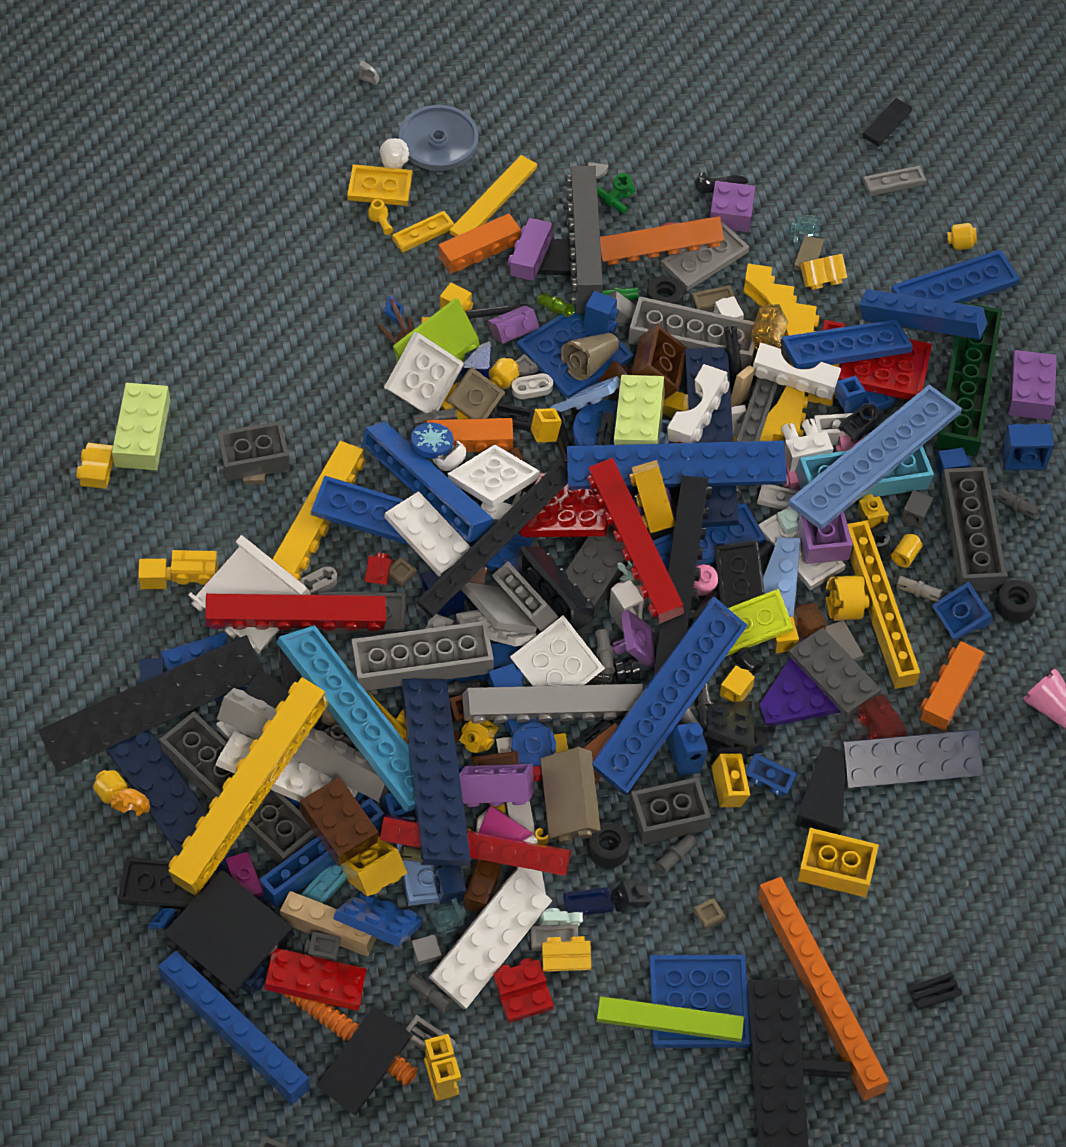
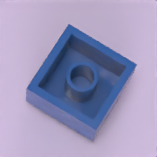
[1001,423,1054,470]

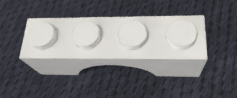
[752,343,841,400]
[667,364,730,443]

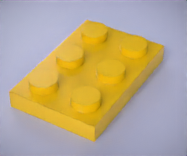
[347,164,413,206]

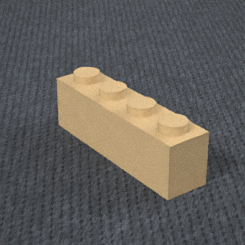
[280,891,377,957]

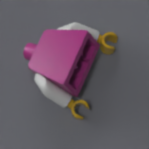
[476,803,549,845]

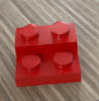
[493,958,554,1023]

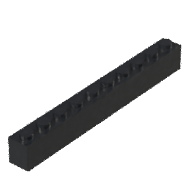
[653,475,712,677]

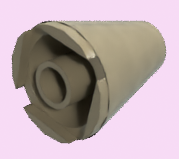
[561,333,619,381]

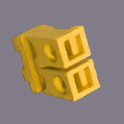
[424,1034,461,1101]

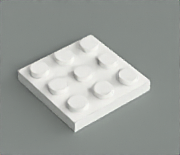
[384,332,464,413]
[448,445,540,507]
[510,615,605,686]

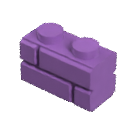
[488,305,539,344]

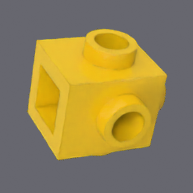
[459,720,499,753]

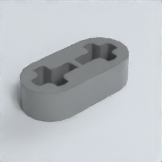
[299,567,338,595]

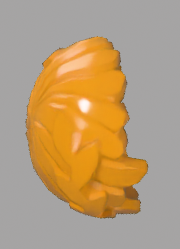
[111,788,150,816]

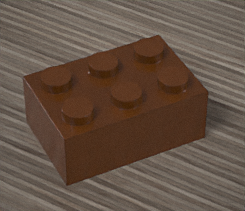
[631,324,688,400]
[300,777,379,866]

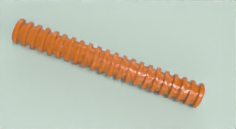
[280,993,417,1086]

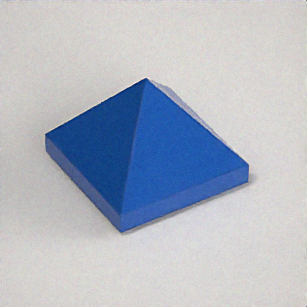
[383,295,404,324]
[148,908,175,929]

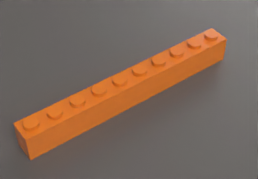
[758,877,889,1101]

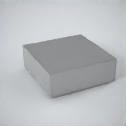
[412,934,442,965]

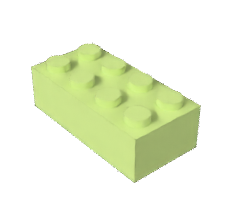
[614,375,665,445]
[112,383,170,470]

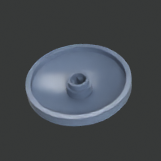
[399,105,478,171]

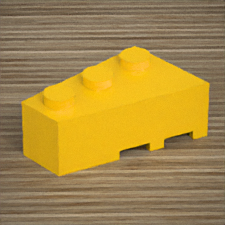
[629,460,675,533]

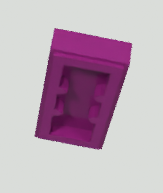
[225,852,263,897]

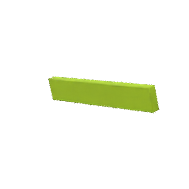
[597,996,744,1042]

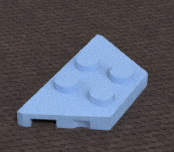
[550,376,621,412]

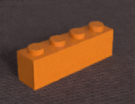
[438,214,521,274]
[427,418,513,453]
[920,641,985,731]

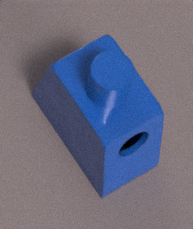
[666,722,708,776]

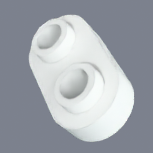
[512,374,553,399]

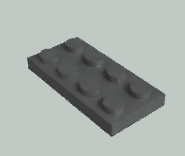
[788,628,881,717]

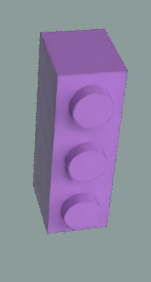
[508,218,553,281]

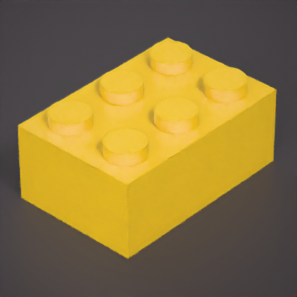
[798,828,879,898]

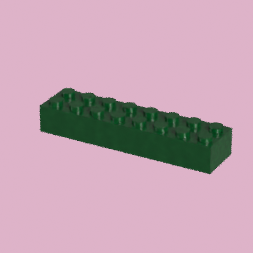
[935,302,1002,457]

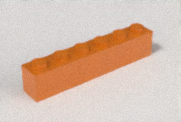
[600,216,724,266]

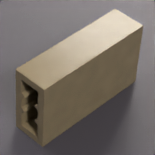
[540,747,601,844]

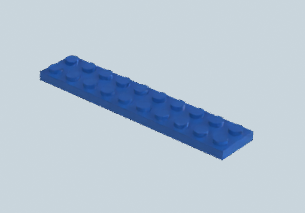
[567,441,787,490]
[311,476,533,572]
[592,597,748,795]

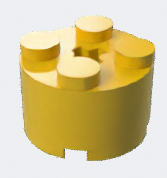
[826,576,869,621]

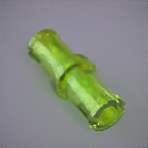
[538,293,575,317]

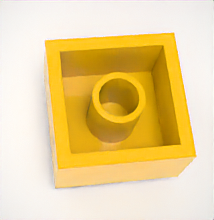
[341,836,407,896]

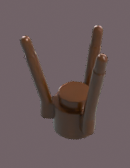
[377,299,414,345]

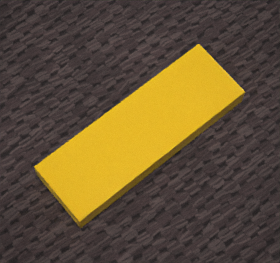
[392,211,454,253]

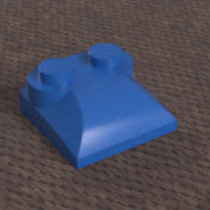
[932,581,993,641]

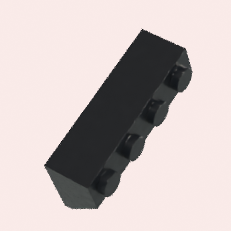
[519,546,595,631]

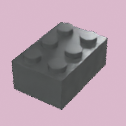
[217,421,290,481]
[630,777,711,845]

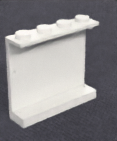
[189,535,311,654]

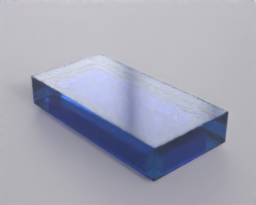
[563,887,613,916]

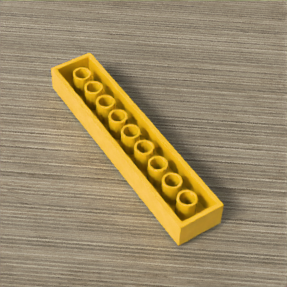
[168,677,328,897]

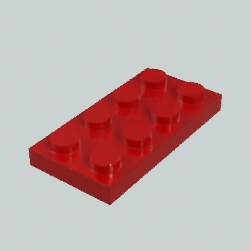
[264,948,366,1011]

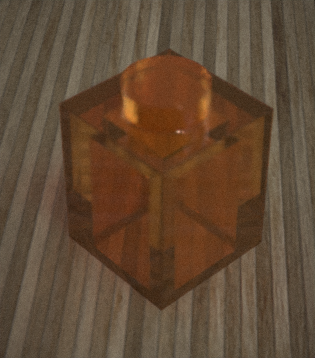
[794,602,827,638]

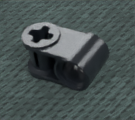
[838,403,879,444]

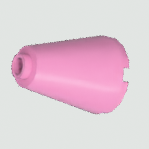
[1022,668,1066,729]

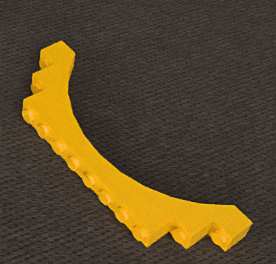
[733,264,819,442]

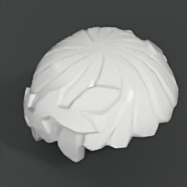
[380,138,409,169]
[433,441,466,471]

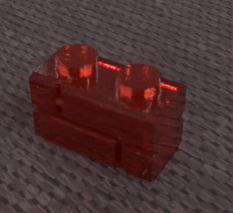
[858,694,907,739]

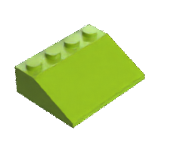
[393,298,481,364]

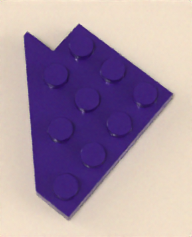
[759,638,841,726]

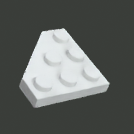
[456,610,537,646]

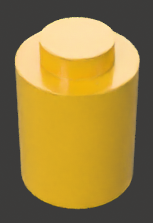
[891,534,923,568]

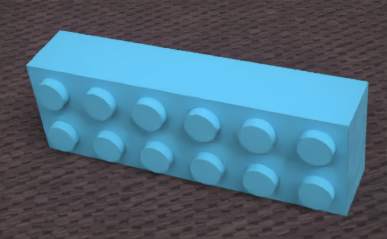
[795,446,934,500]

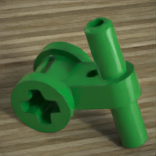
[597,173,635,214]

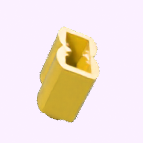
[800,254,847,290]
[76,443,114,489]

